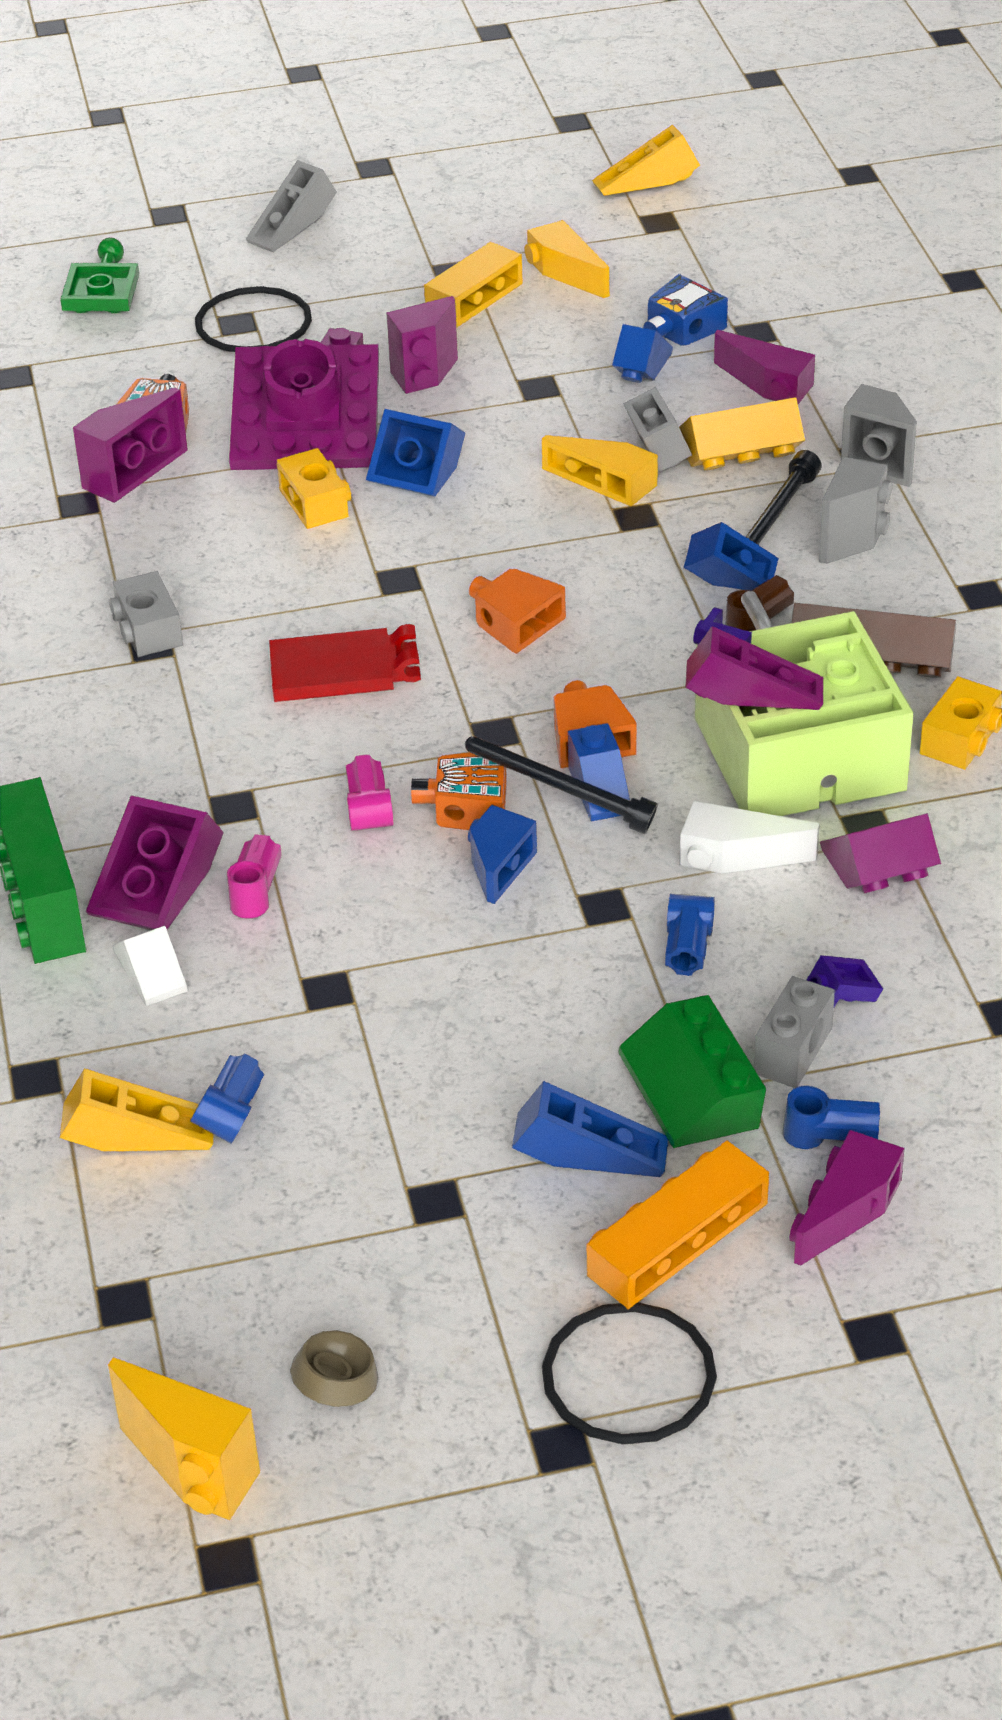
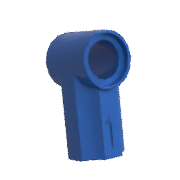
[665,893,715,976]
[190,1053,264,1144]
[782,1086,880,1149]

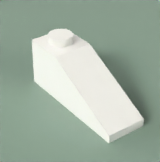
[680,801,820,873]

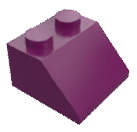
[386,296,458,394]
[820,813,941,893]

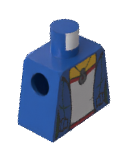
[643,274,728,346]

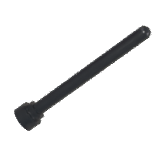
[746,450,822,545]
[465,736,658,834]

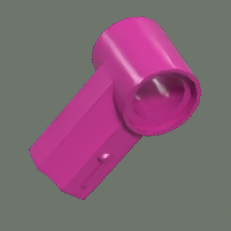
[346,755,393,831]
[227,834,281,918]

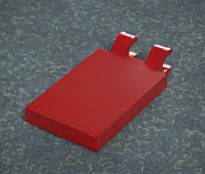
[269,624,421,702]

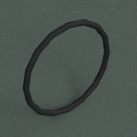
[195,286,312,352]
[542,1302,717,1445]

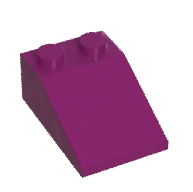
[73,387,188,503]
[85,795,224,930]

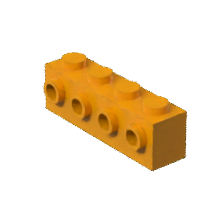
[586,1140,769,1310]

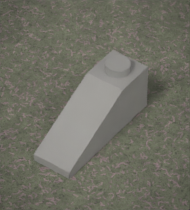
[246,160,337,252]

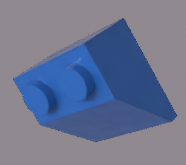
[366,409,466,497]

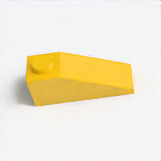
[592,124,700,196]
[524,220,610,298]
[542,435,658,507]
[60,1068,214,1151]

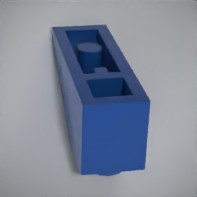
[512,1081,668,1177]

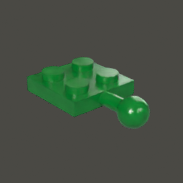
[60,237,139,313]

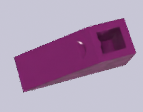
[789,1130,905,1265]

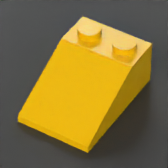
[108,1357,260,1520]

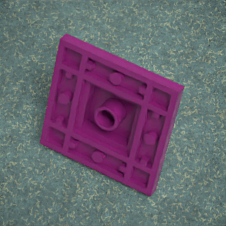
[229,339,379,470]

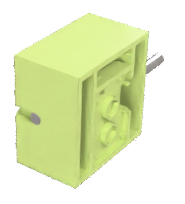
[695,591,913,816]

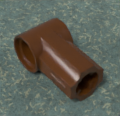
[725,575,794,631]

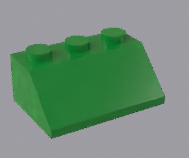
[618,995,766,1148]

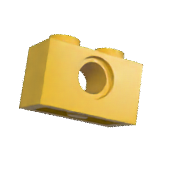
[277,448,351,529]
[920,676,1002,770]

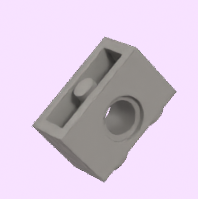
[623,387,692,472]
[109,571,183,657]
[754,976,835,1088]

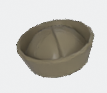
[290,1330,379,1407]

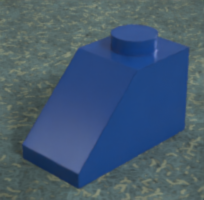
[612,324,673,383]
[684,522,779,591]
[568,723,630,822]
[468,805,537,904]

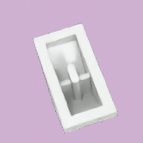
[113,926,188,1006]

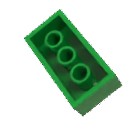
[0,777,86,964]

